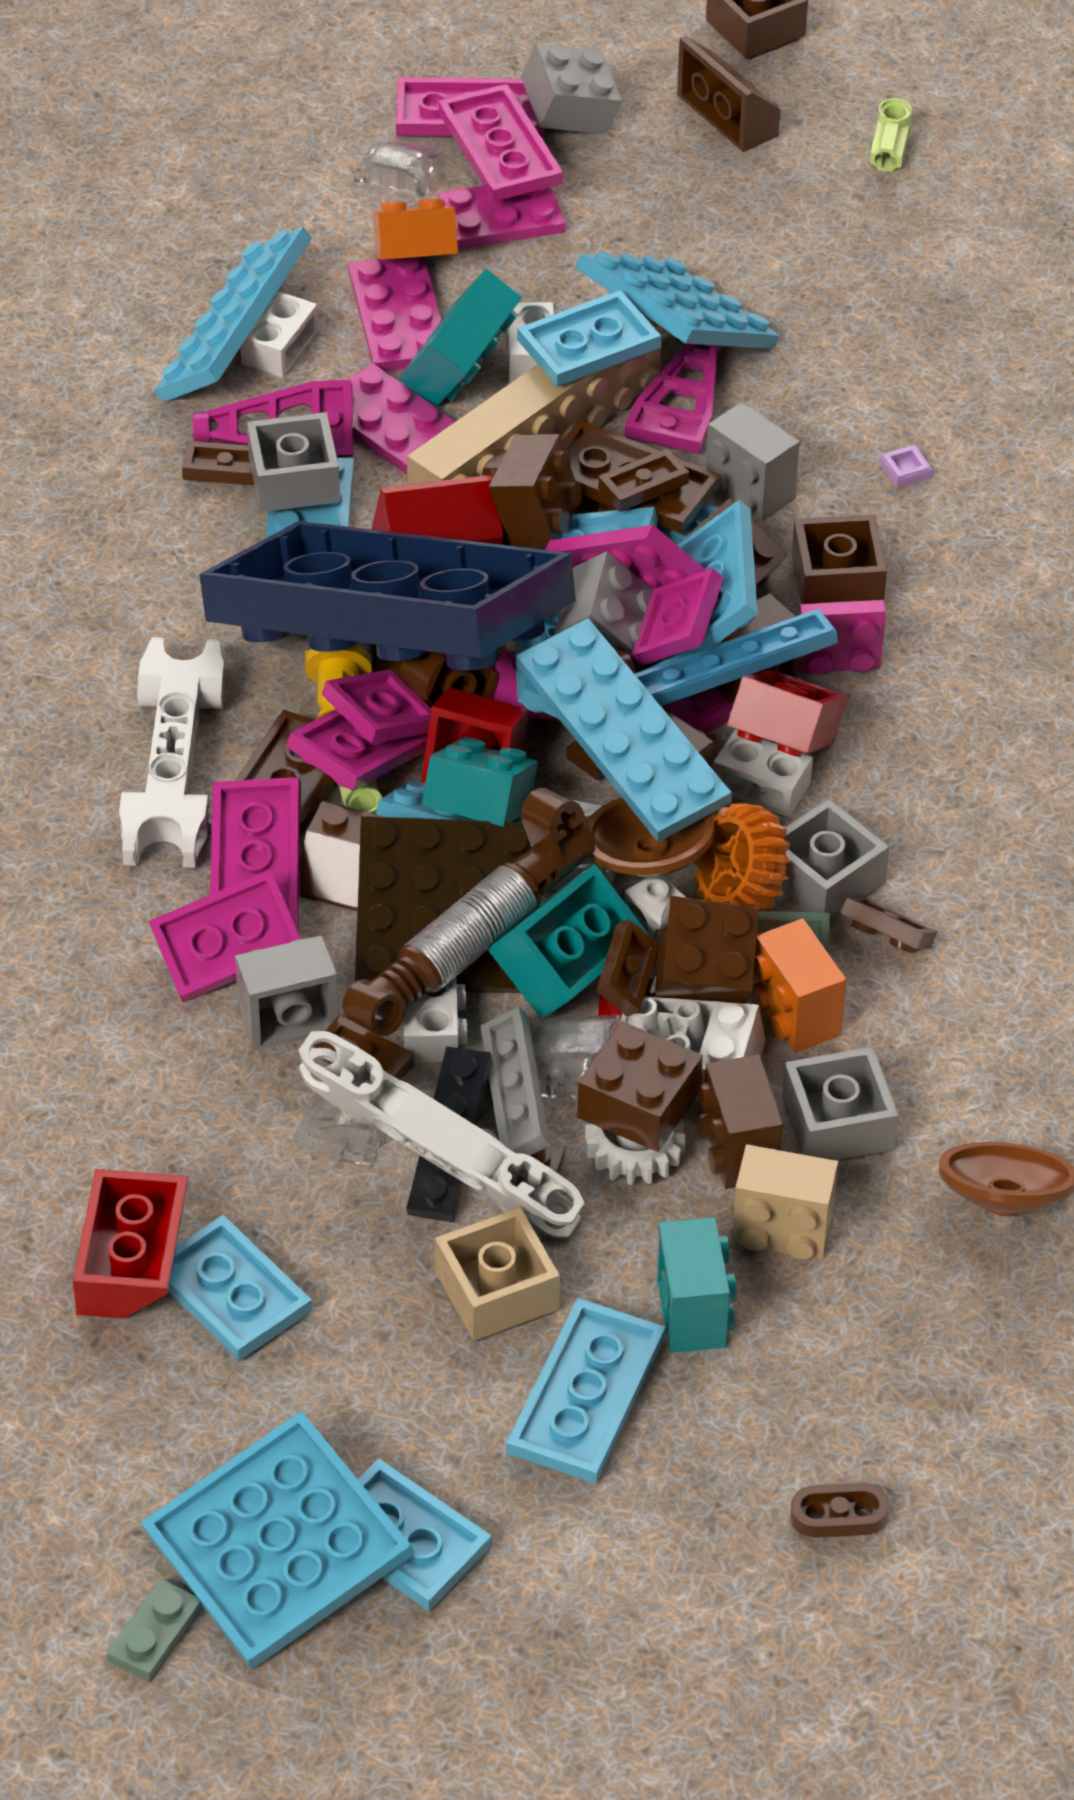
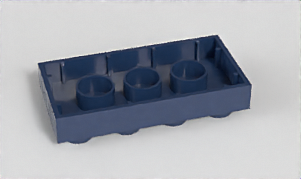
[199,521,576,671]

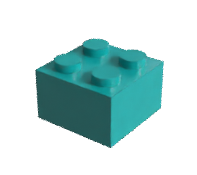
[421,737,538,827]
[656,1217,737,1353]

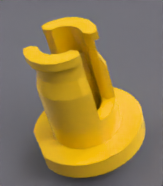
[305,644,372,719]

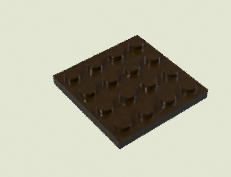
[355,816,532,993]

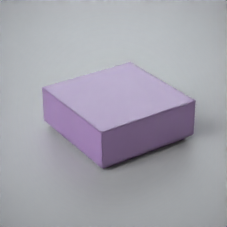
[879,445,933,488]

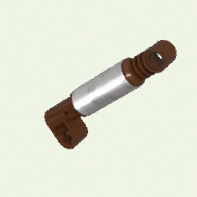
[342,788,596,1036]

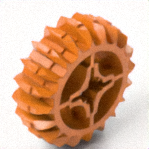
[692,803,791,910]

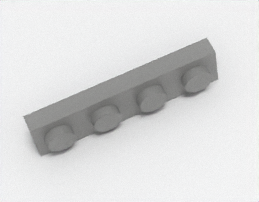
[480,1006,550,1156]

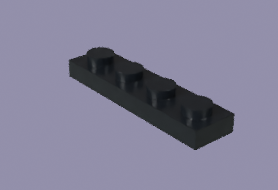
[406,1046,493,1223]

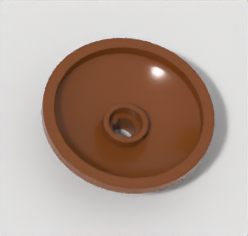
[587,797,715,877]
[938,1142,1074,1216]

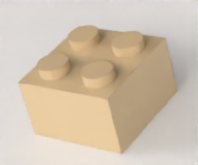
[732,1145,838,1260]
[434,1207,560,1341]

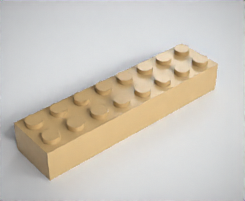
[407,314,662,485]

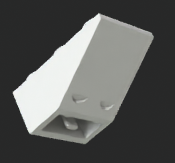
[619,996,766,1102]

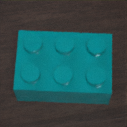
[398,268,522,407]
[488,863,648,1019]

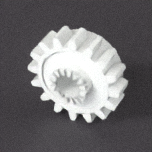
[585,1119,686,1185]

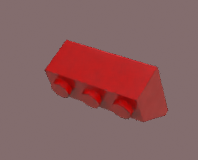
[371,475,503,545]
[73,1169,188,1319]

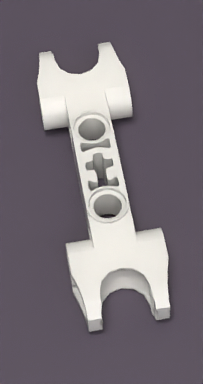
[119,637,226,868]
[299,1031,584,1239]

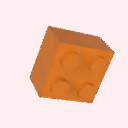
[372,198,458,260]
[750,918,846,1053]

